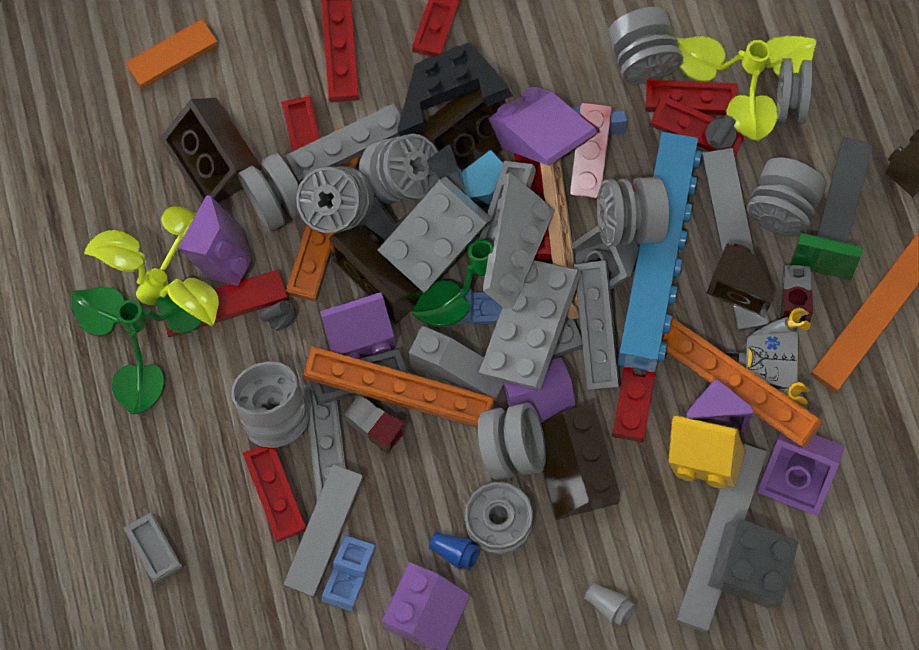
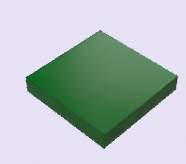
[790,233,863,280]

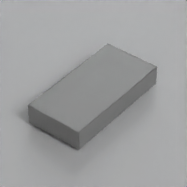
[123,512,183,585]

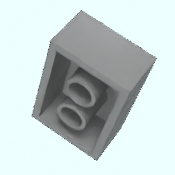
[378,176,492,293]

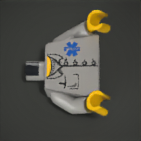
[726,308,811,407]

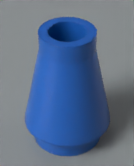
[429,531,480,570]

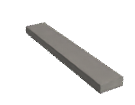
[701,148,769,332]
[676,443,767,633]

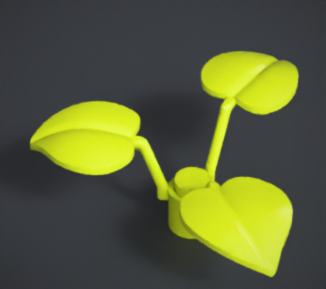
[676,36,816,141]
[84,206,219,327]

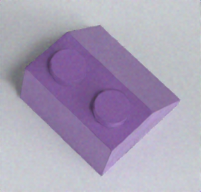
[178,195,252,286]
[320,292,396,359]
[757,432,845,516]
[382,562,470,650]

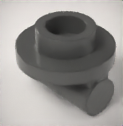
[705,115,736,149]
[259,301,294,331]

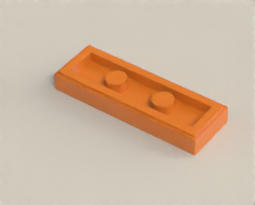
[125,19,218,90]

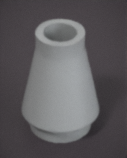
[585,583,636,627]

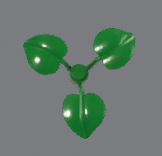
[411,212,493,326]
[71,287,203,415]

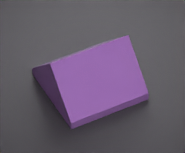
[503,357,576,423]
[685,379,753,433]

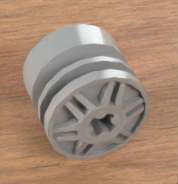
[608,7,684,84]
[359,133,440,204]
[746,157,827,237]
[296,166,375,233]
[597,177,669,246]
[231,361,309,448]

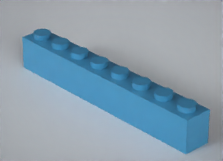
[618,132,702,372]

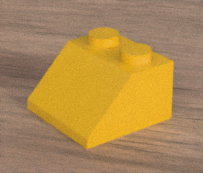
[668,415,746,489]

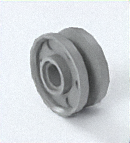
[776,58,812,124]
[464,482,533,555]

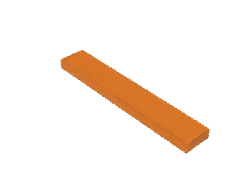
[286,127,361,302]
[811,232,919,393]
[661,317,823,449]
[302,346,495,428]

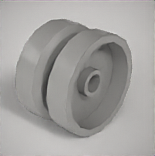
[238,152,300,232]
[478,402,546,481]

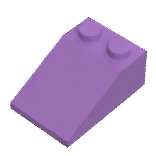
[489,87,597,166]

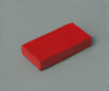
[281,96,320,152]

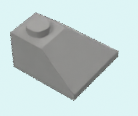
[572,225,639,290]

